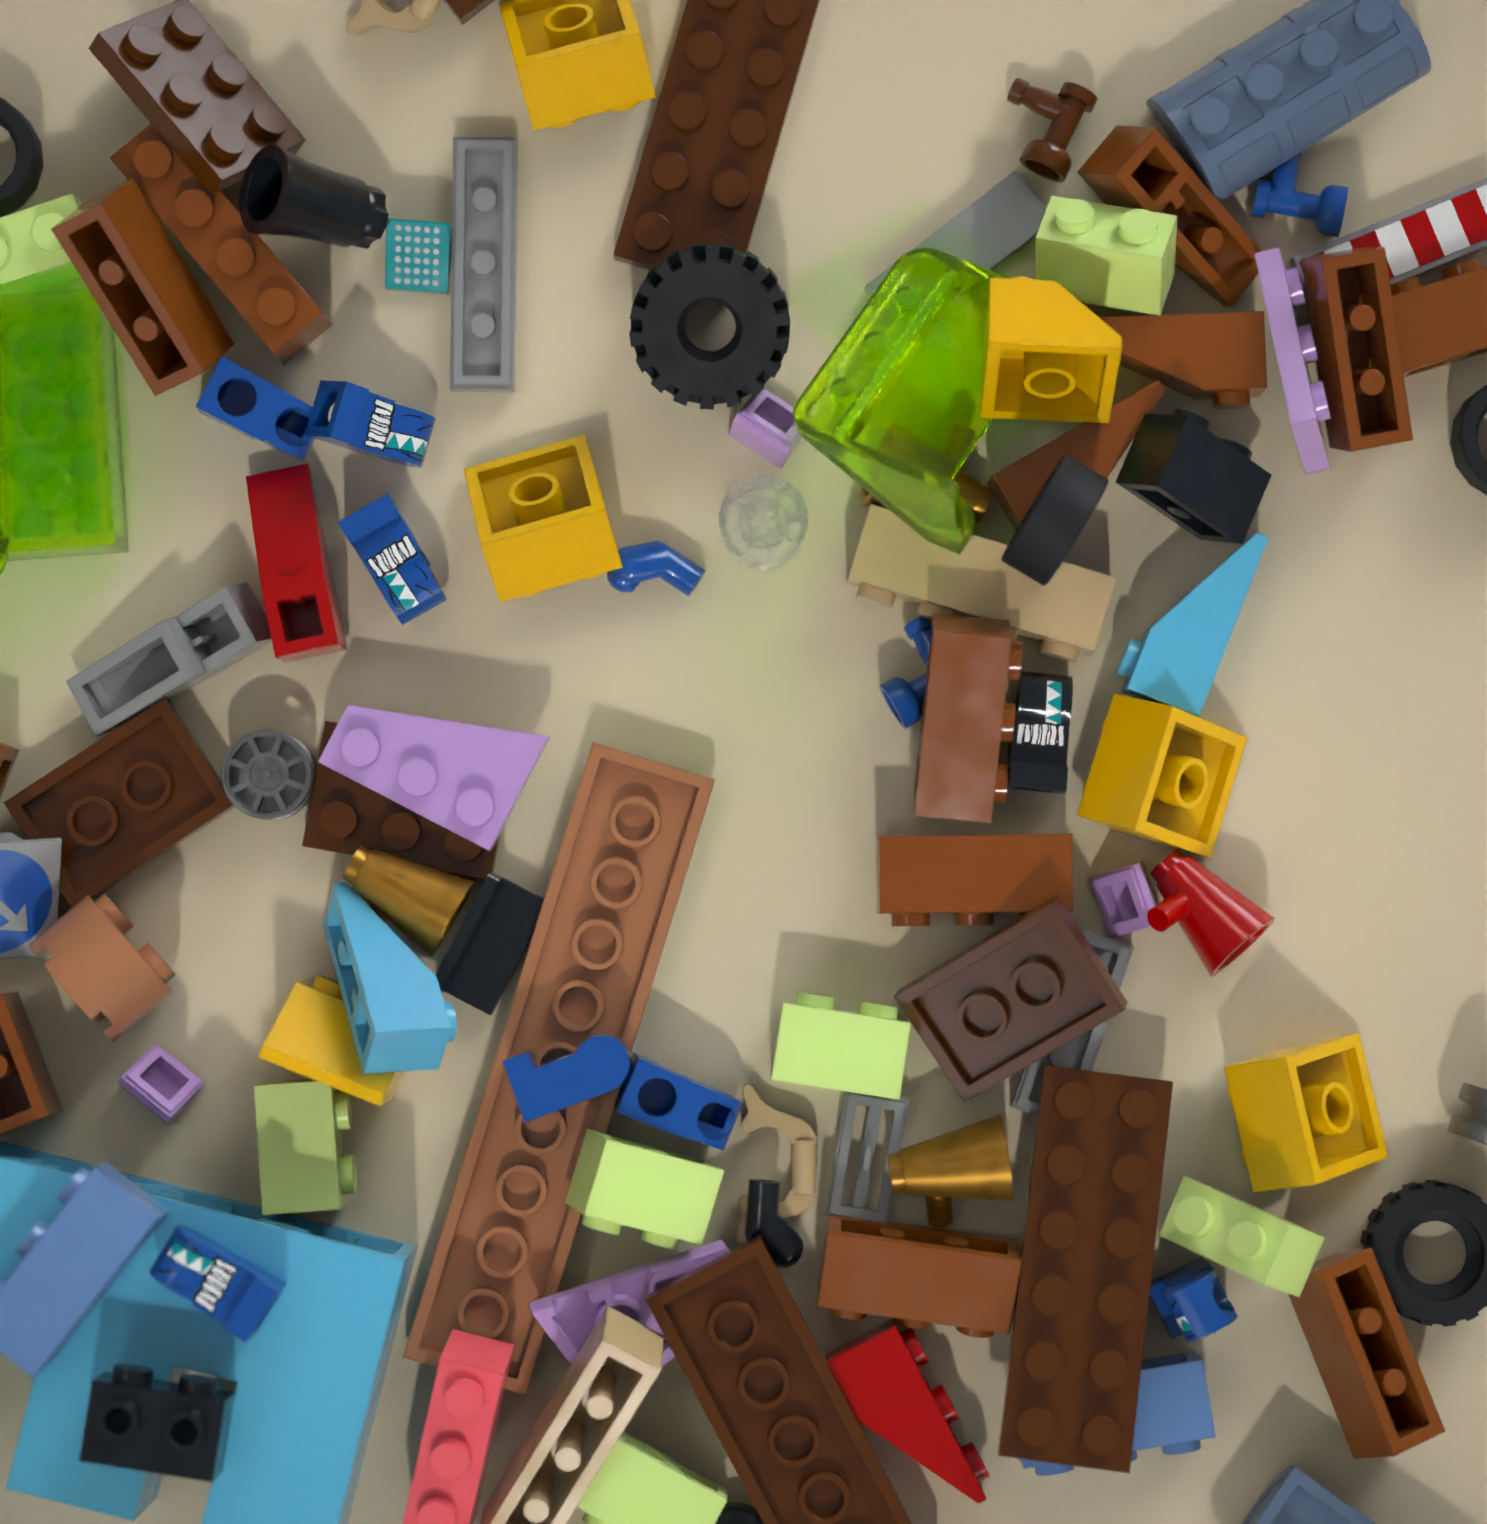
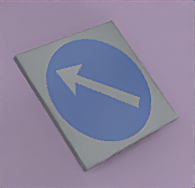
[0,832,62,959]

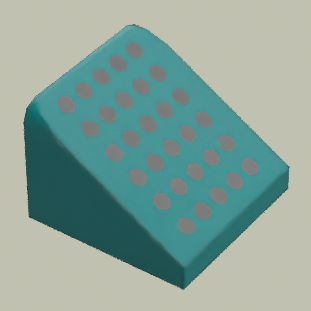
[385,219,452,294]

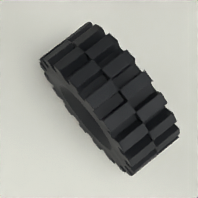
[629,242,790,410]

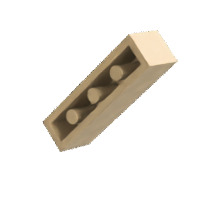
[847,504,1117,662]
[480,1306,664,1524]

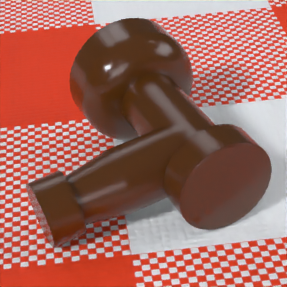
[1007,77,1098,182]

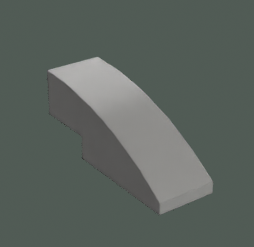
[66,582,272,737]

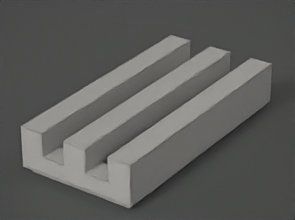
[825,1092,909,1223]

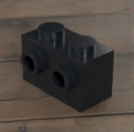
[1115,409,1272,544]
[79,1364,235,1482]

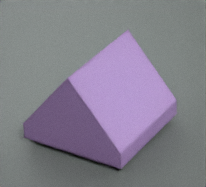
[729,389,812,469]
[1089,860,1157,938]
[118,1043,205,1127]

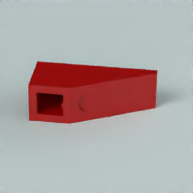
[246,463,348,663]
[826,1319,990,1504]

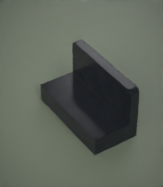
[435,872,544,1016]

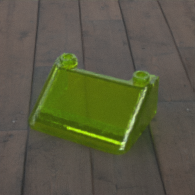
[793,248,1010,555]

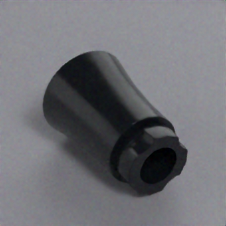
[239,145,389,249]

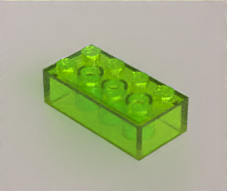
[0,289,129,562]

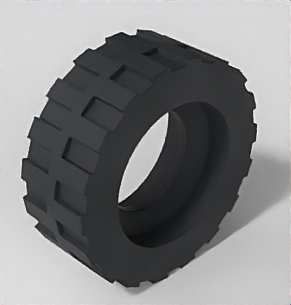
[1360,1180,1487,1327]

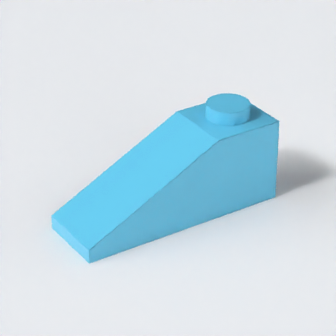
[1116,533,1269,717]
[323,882,456,1074]

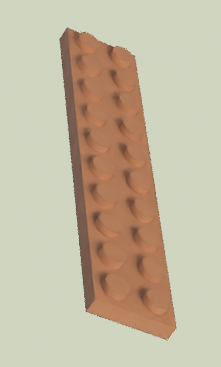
[403,742,715,1395]

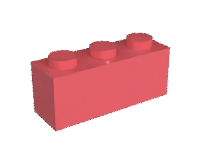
[403,1329,515,1524]

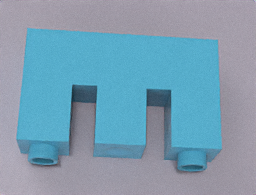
[0,1141,418,1524]

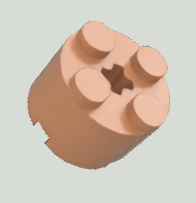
[28,894,176,1043]

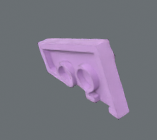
[1254,247,1331,475]
[318,705,550,851]
[528,1239,730,1367]

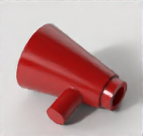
[1147,849,1275,977]

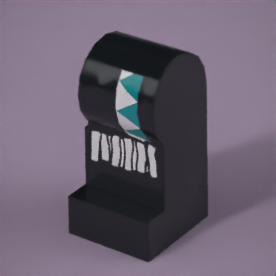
[1006,671,1073,794]

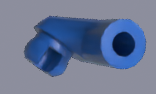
[607,541,706,597]

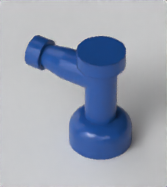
[1251,152,1348,237]
[879,616,931,729]

